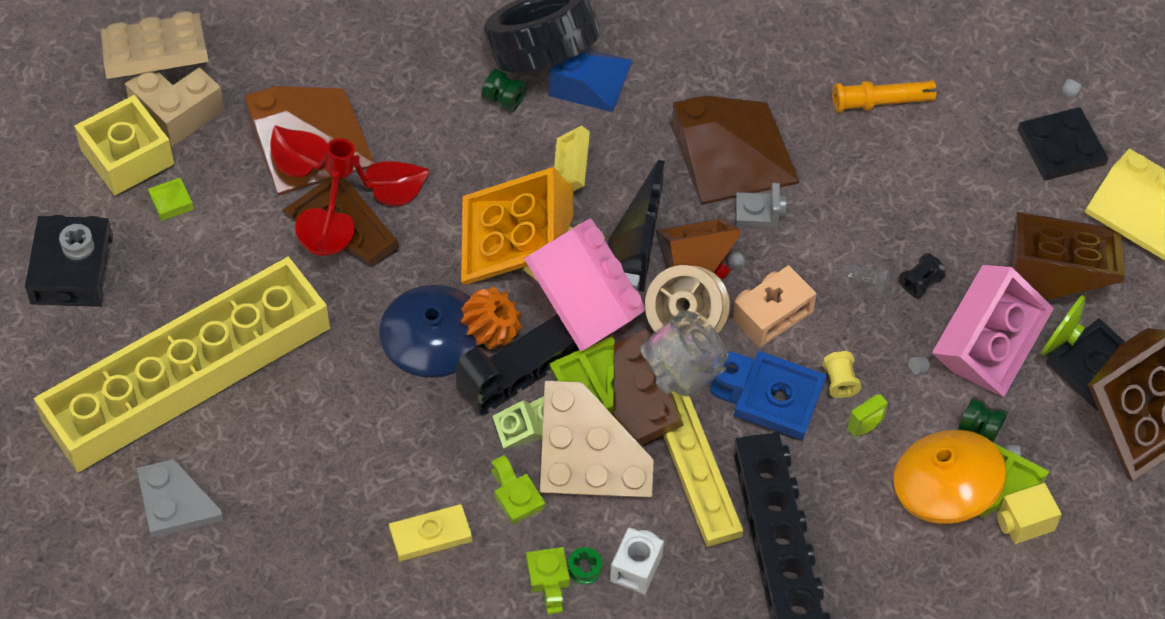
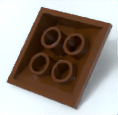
[671,95,799,205]
[1010,212,1125,300]
[1088,328,1165,481]

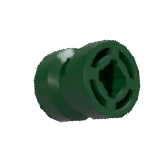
[481,69,527,113]
[958,396,1008,443]

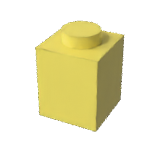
[997,483,1062,544]

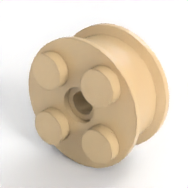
[645,265,730,345]

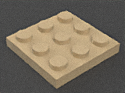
[101,12,209,79]

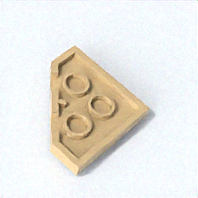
[540,381,653,498]

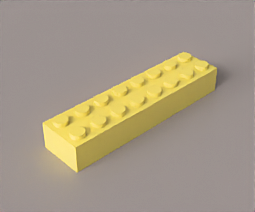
[34,256,330,473]

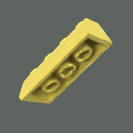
[1085,148,1165,260]

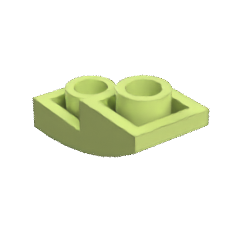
[493,396,544,449]

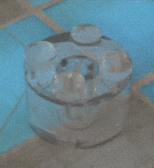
[640,311,728,396]

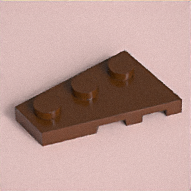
[283,177,400,267]
[613,329,684,446]

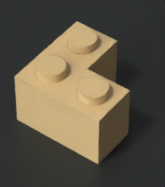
[125,67,225,147]

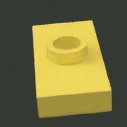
[554,126,590,191]
[389,504,472,562]

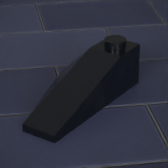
[608,160,665,292]

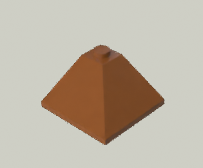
[244,86,375,196]

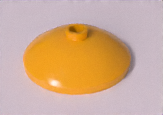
[893,430,1006,524]

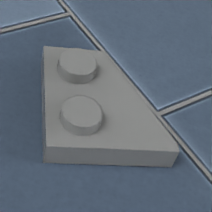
[137,459,223,538]

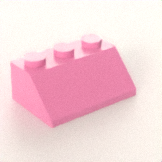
[524,218,645,351]
[932,265,1054,397]

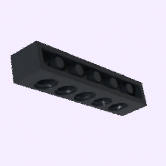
[733,432,831,619]

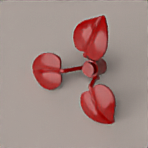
[270,125,429,256]

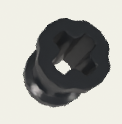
[899,253,946,299]

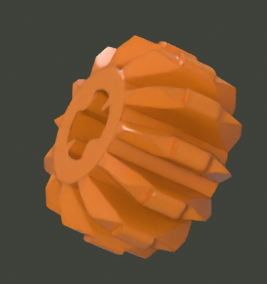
[460,286,523,350]

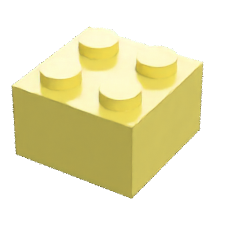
[74,95,174,196]

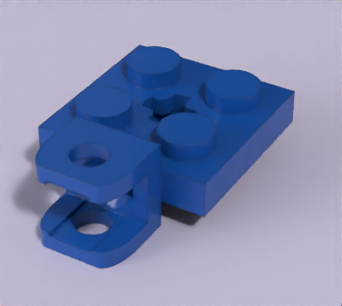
[710,350,827,440]

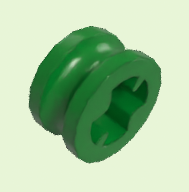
[568,547,602,585]

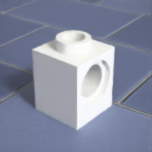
[610,528,664,595]

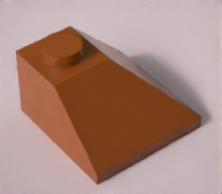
[656,218,740,273]

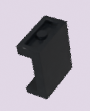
[25,215,113,307]

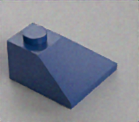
[549,49,632,112]

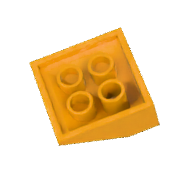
[461,167,573,284]

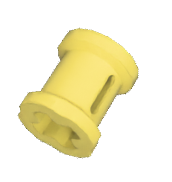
[822,351,861,398]

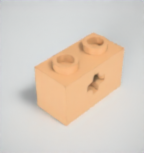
[732,265,817,348]

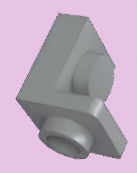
[736,183,786,228]

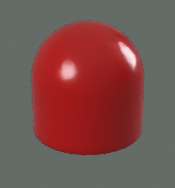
[714,263,731,280]

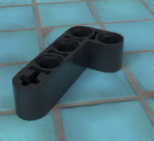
[456,314,580,416]

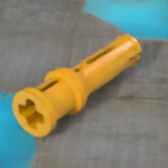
[832,80,937,113]

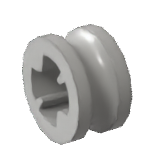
[59,224,94,260]

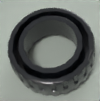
[484,0,600,73]

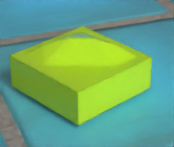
[148,177,194,221]
[848,394,888,438]

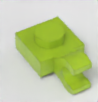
[491,455,546,525]
[526,547,570,615]

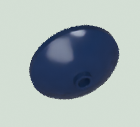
[379,285,484,378]

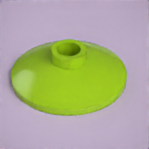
[1040,295,1085,356]

